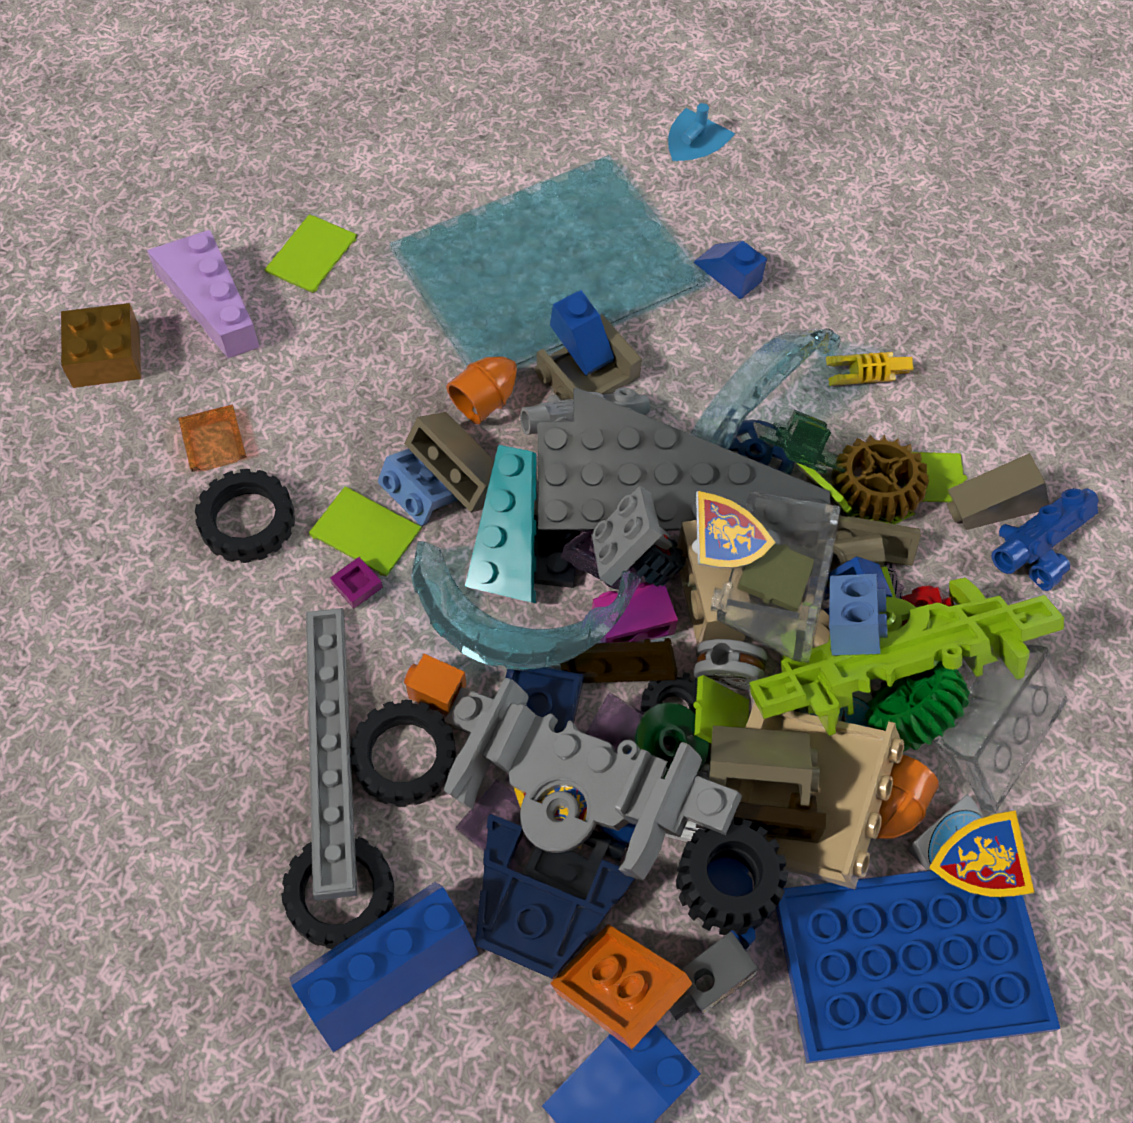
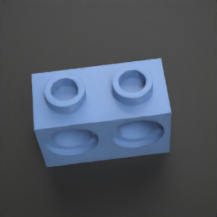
[829,574,888,655]

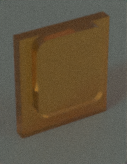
[178,404,247,472]

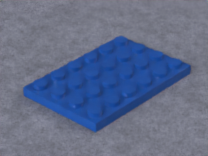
[776,870,1061,1064]

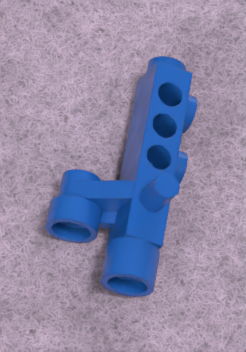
[992,488,1099,591]

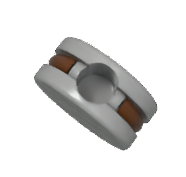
[694,639,767,690]

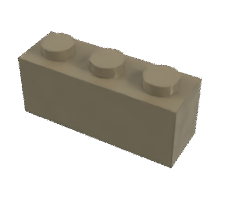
[404,412,495,513]

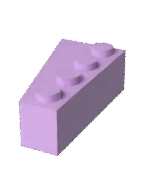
[147,230,259,358]

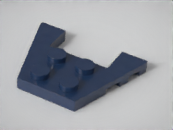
[475,813,636,979]

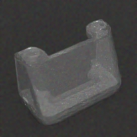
[711,491,841,664]

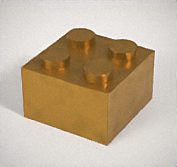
[61,303,141,388]

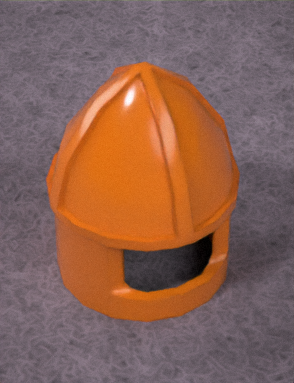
[446,356,517,424]
[876,755,939,839]

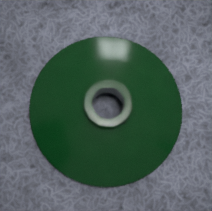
[635,703,709,779]

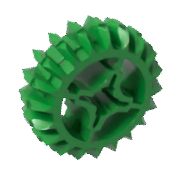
[865,661,971,752]

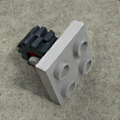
[592,486,686,587]

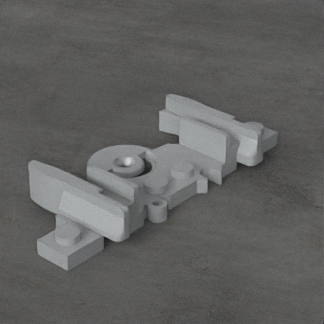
[444,678,742,880]

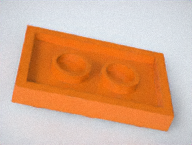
[550,924,692,1050]

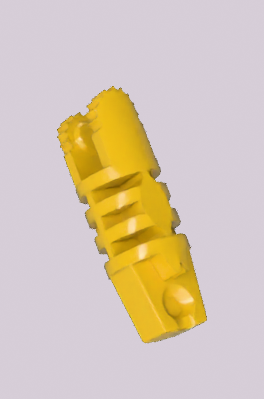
[826,352,914,386]

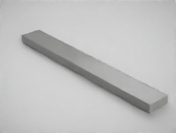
[306,608,357,901]

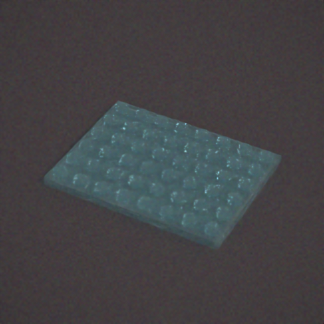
[390,155,706,370]

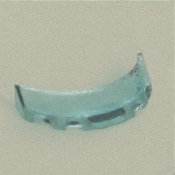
[690,328,841,449]
[411,541,641,670]

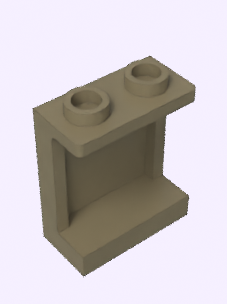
[535,314,642,400]
[709,725,820,806]

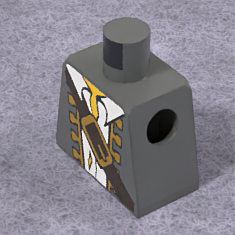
[669,931,758,1021]

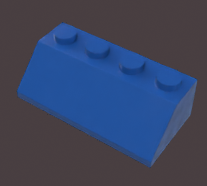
[289,882,479,1053]

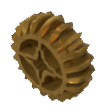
[831,434,929,523]

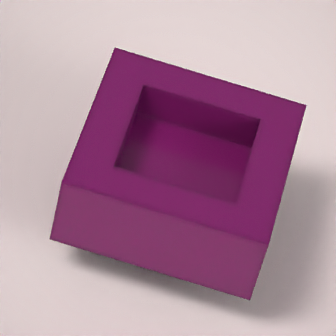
[330,557,383,609]

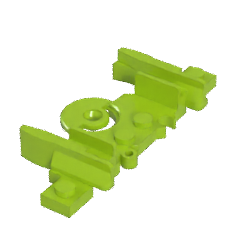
[749,577,1064,736]

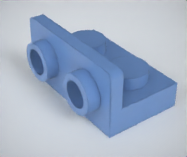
[378,449,458,526]

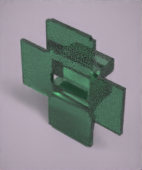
[753,409,846,474]

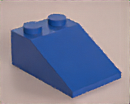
[542,1024,701,1123]

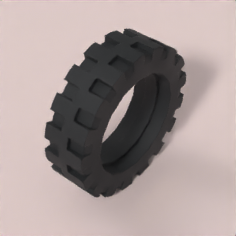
[195,469,295,563]
[350,699,456,807]
[281,836,394,949]

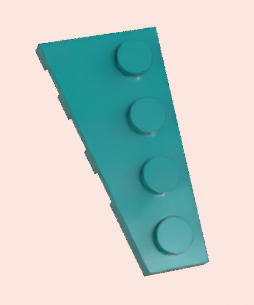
[464,445,537,604]

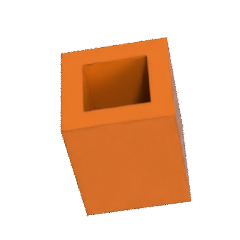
[404,654,466,716]

